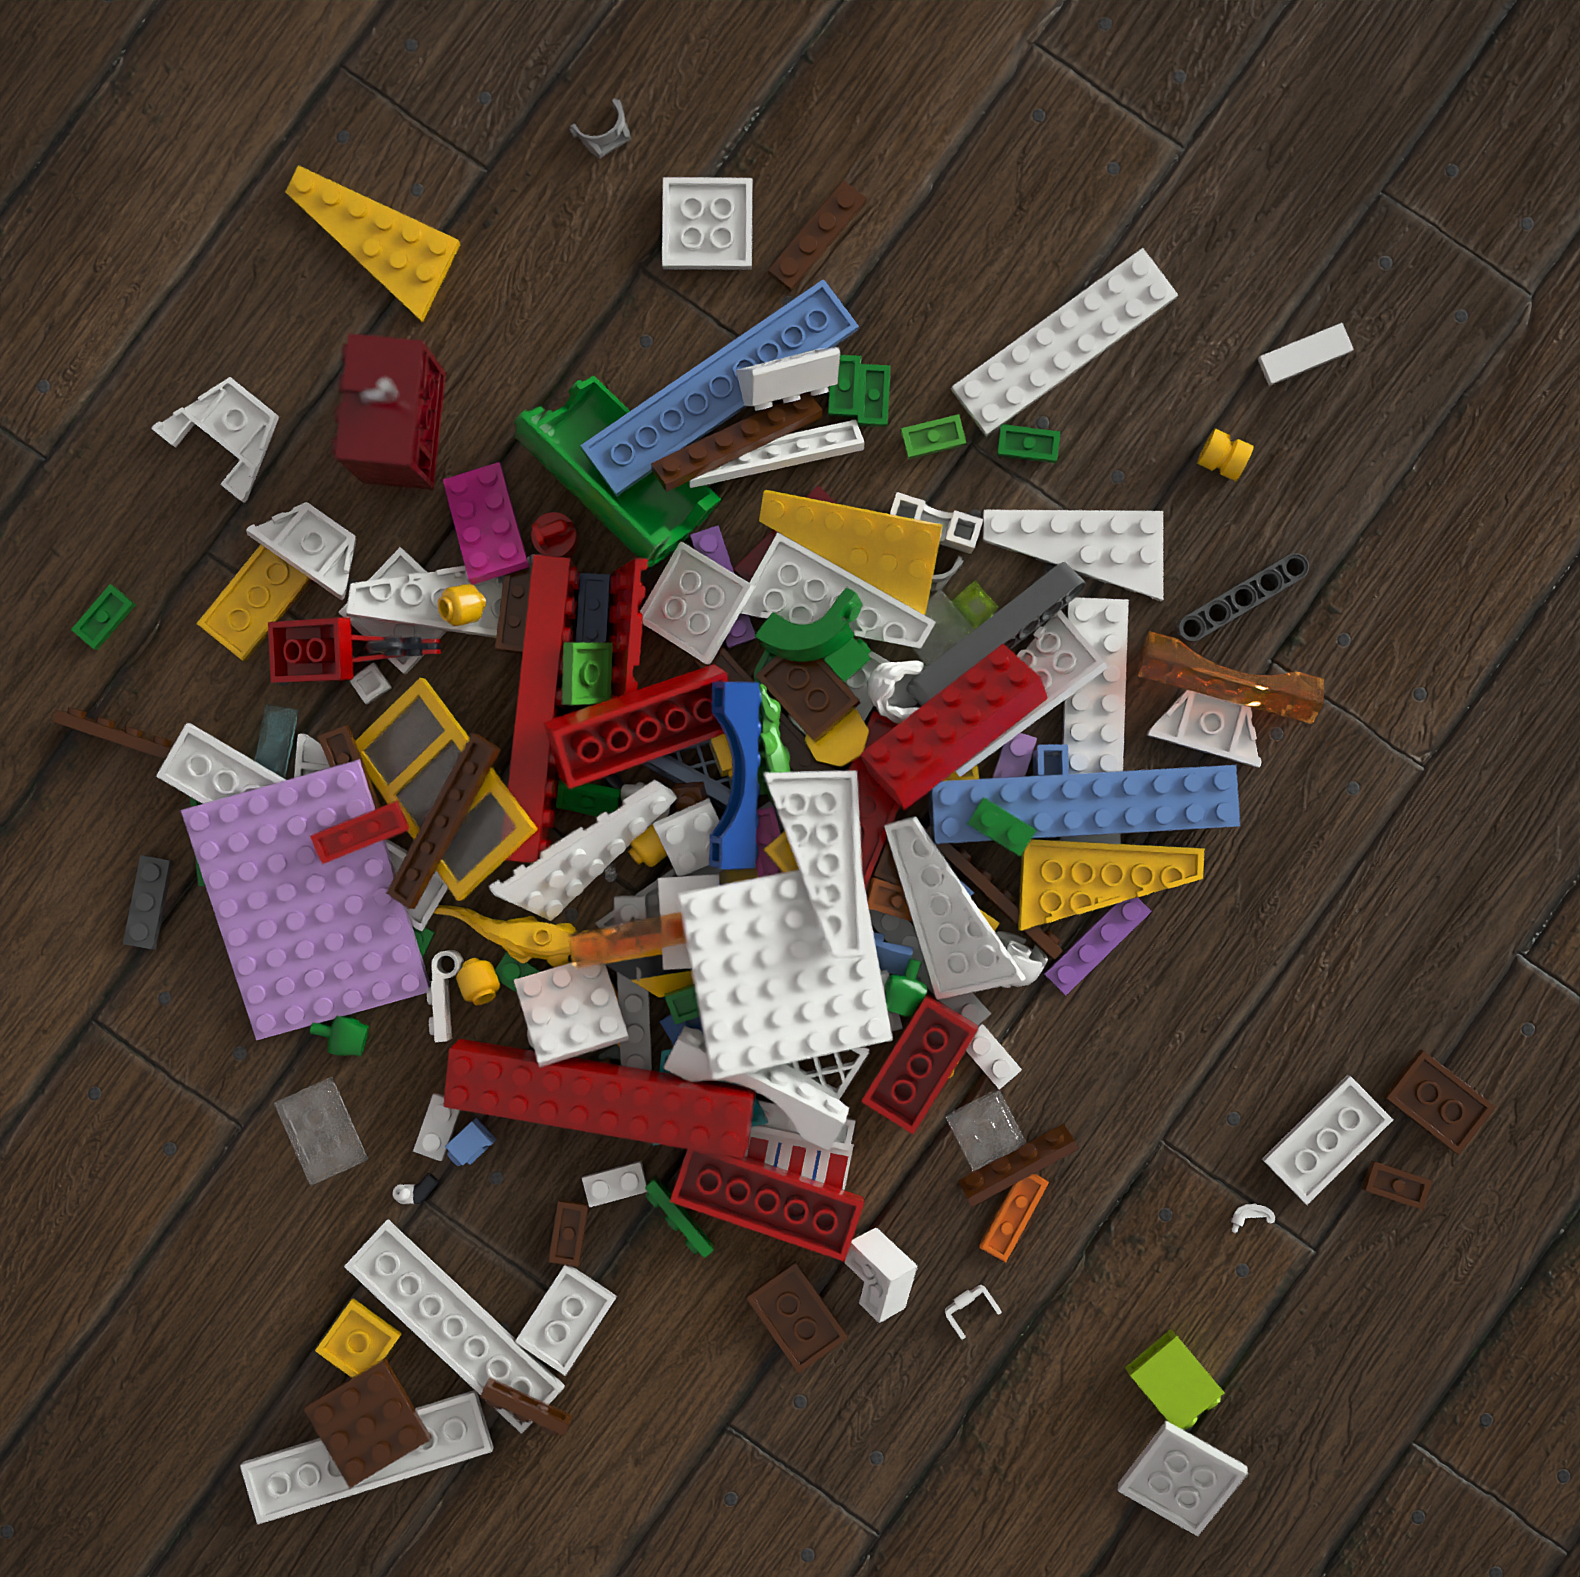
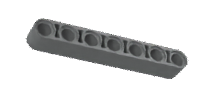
[906,562,1086,706]

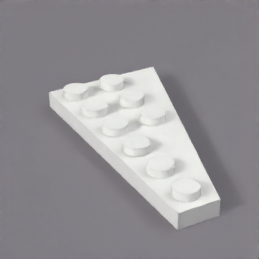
[983,510,1163,601]
[740,533,936,649]
[346,554,541,638]
[955,610,1108,777]
[764,771,865,958]
[489,780,677,921]
[884,816,1025,1000]

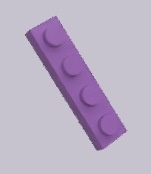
[690,525,756,649]
[1043,897,1152,996]

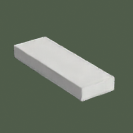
[1258,323,1354,386]

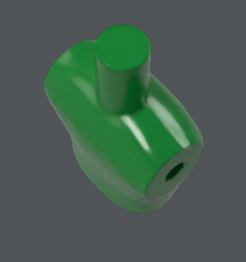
[884,958,927,1017]
[310,1015,370,1057]

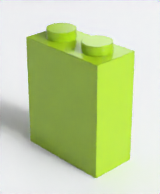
[1125,1329,1224,1430]

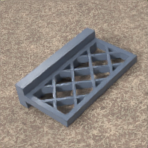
[641,739,732,810]

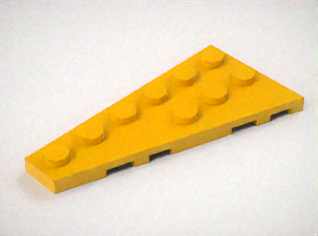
[286,165,460,323]
[759,490,943,615]
[1018,839,1204,931]

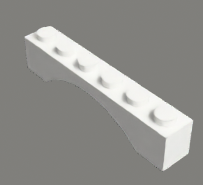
[664,1026,849,1151]

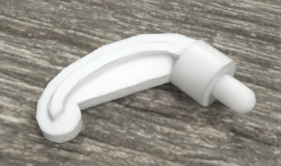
[1231,1204,1275,1233]

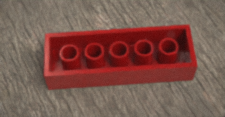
[860,644,1048,810]
[544,664,729,789]
[670,1149,864,1262]

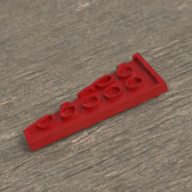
[609,558,648,699]

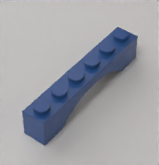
[709,682,762,869]

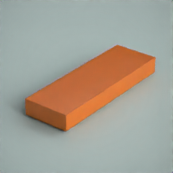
[979,1173,1049,1262]

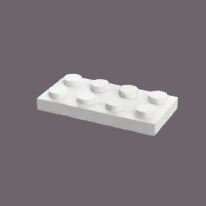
[1262,1075,1393,1205]

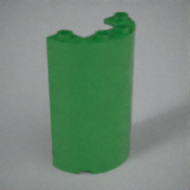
[514,376,721,567]

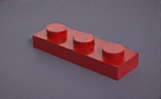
[310,800,410,864]

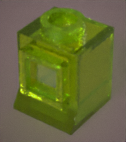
[951,580,999,630]

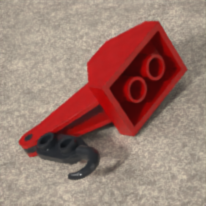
[268,618,441,683]

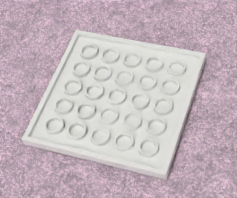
[677,870,893,1079]

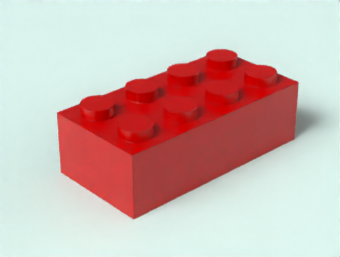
[861,994,979,1134]

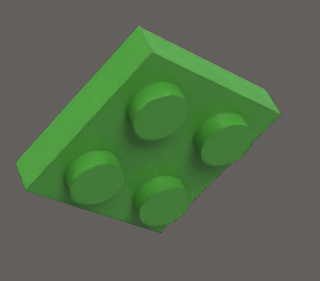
[562,642,613,705]

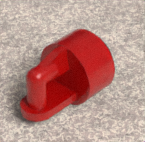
[531,512,579,558]

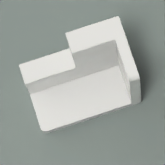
[844,1228,917,1323]

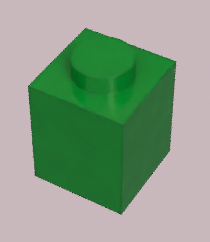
[824,637,871,684]

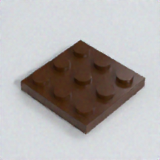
[303,1358,431,1489]

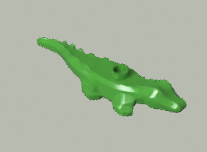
[757,684,790,813]

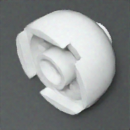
[996,931,1048,988]

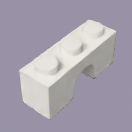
[890,492,984,554]

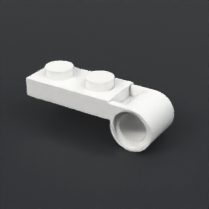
[427,950,464,1042]

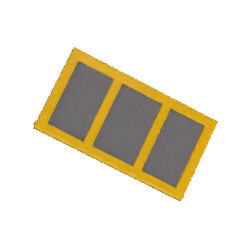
[355,678,537,901]

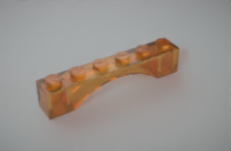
[1138,631,1324,724]
[567,911,686,968]

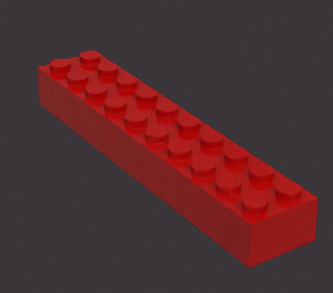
[502,555,581,863]
[443,1039,756,1158]

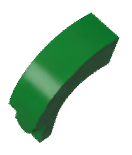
[755,587,863,662]

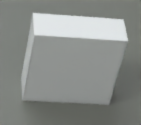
[349,663,392,705]

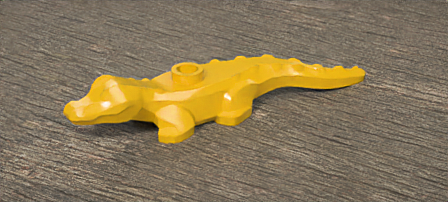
[433,905,615,968]

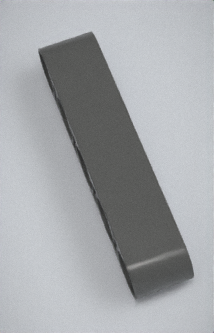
[1173,553,1309,645]

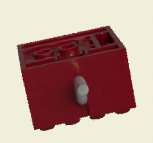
[332,334,446,490]

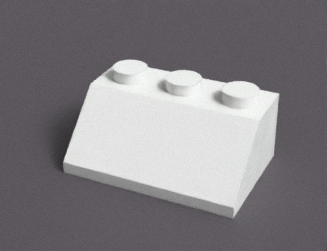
[736,347,840,410]

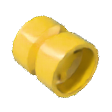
[1197,428,1253,481]

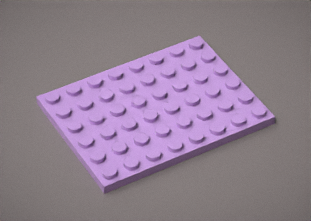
[181,759,431,1040]

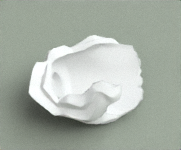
[867,660,927,724]

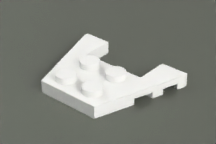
[151,377,279,503]

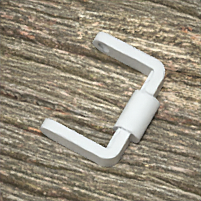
[945,1285,1002,1340]

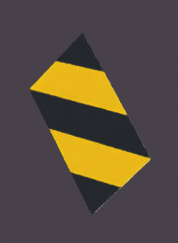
[604,916,694,1003]

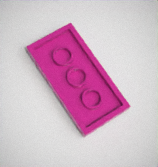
[443,462,530,585]

